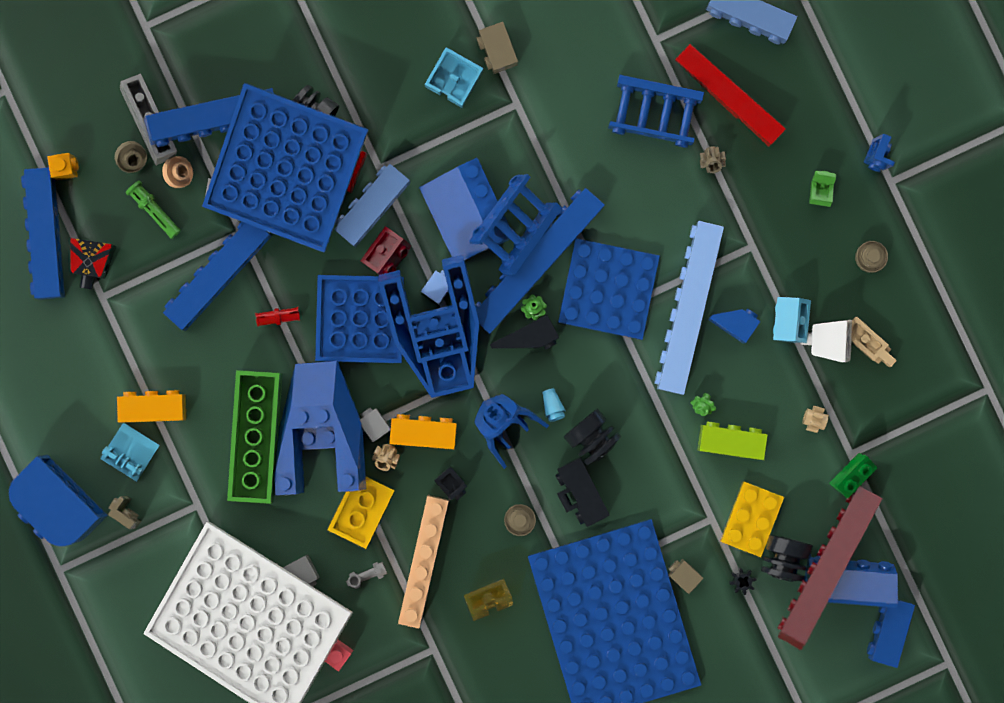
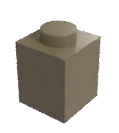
[668,559,703,594]

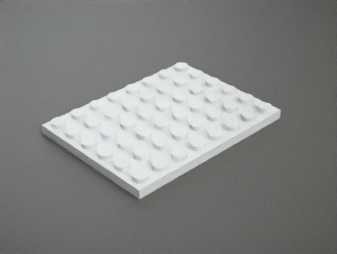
[143,522,353,703]

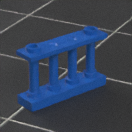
[608,75,704,148]
[469,174,562,275]

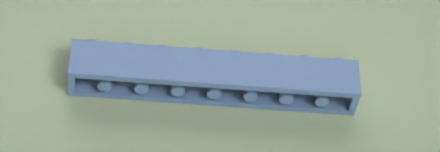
[655,221,724,395]

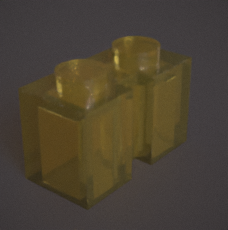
[464,579,513,621]

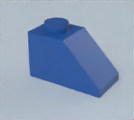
[708,309,760,344]

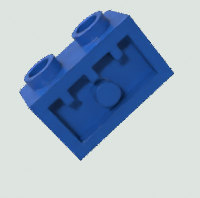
[863,134,895,172]

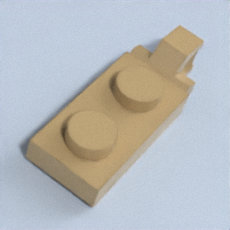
[851,317,897,367]

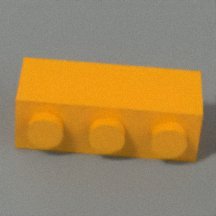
[117,390,186,422]
[390,414,457,449]

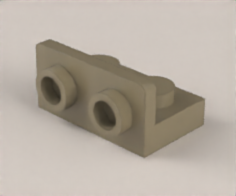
[108,496,142,529]

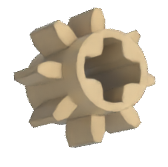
[802,406,828,433]
[372,444,400,471]

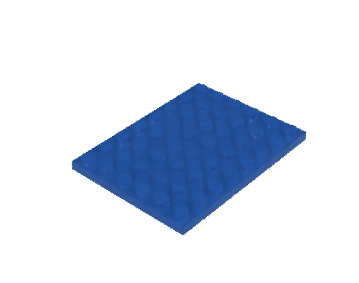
[528,519,701,703]

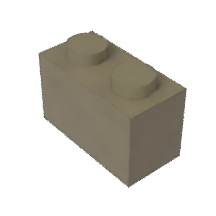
[477,22,518,74]

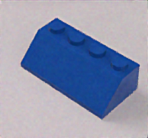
[805,556,898,608]

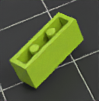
[697,422,768,460]

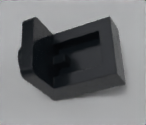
[434,466,467,501]

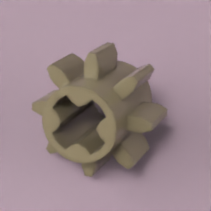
[700,147,726,173]

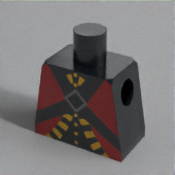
[70,238,116,290]

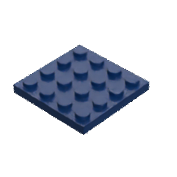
[558,239,660,340]
[315,275,404,363]

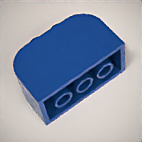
[9,455,108,546]

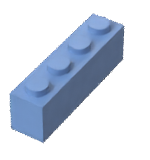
[706,0,798,45]
[334,164,411,248]

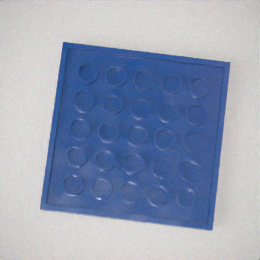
[202,83,369,252]

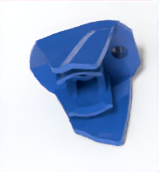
[474,394,549,469]

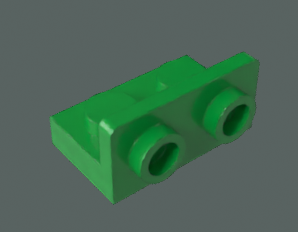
[829,453,877,499]

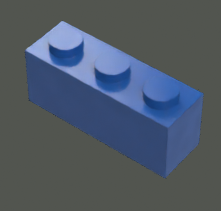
[867,599,915,668]

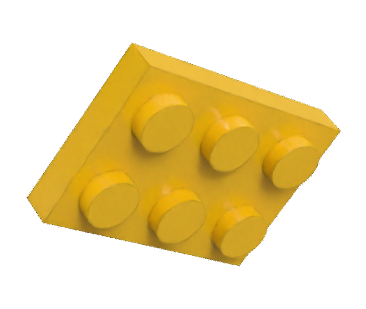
[327,476,395,549]
[720,481,784,557]

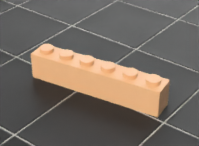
[398,495,449,629]

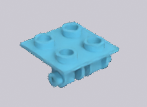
[100,422,160,482]

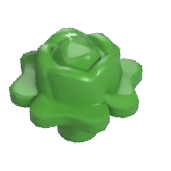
[521,295,547,321]
[690,393,716,416]

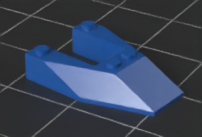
[378,255,479,398]
[274,361,366,495]

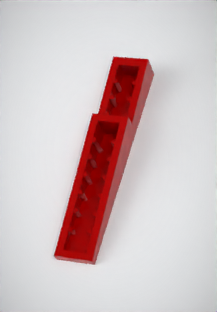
[675,44,786,147]

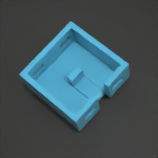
[425,47,483,108]

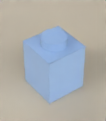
[421,270,449,305]

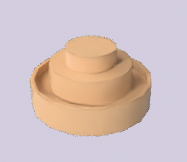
[162,156,193,188]

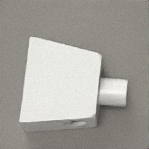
[801,320,852,362]

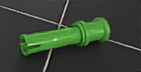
[125,180,181,239]

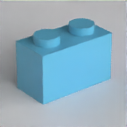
[773,297,811,343]

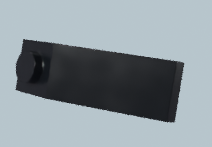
[490,315,559,349]

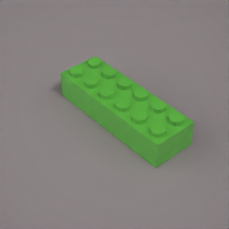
[227,370,282,504]

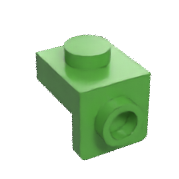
[809,171,836,207]

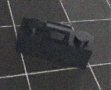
[555,457,610,527]

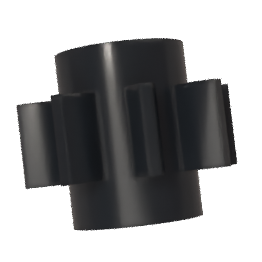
[729,567,757,595]

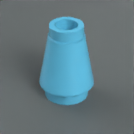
[542,388,566,422]

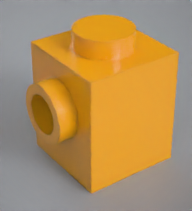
[47,153,79,181]

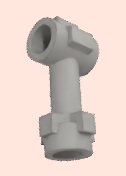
[346,562,387,589]

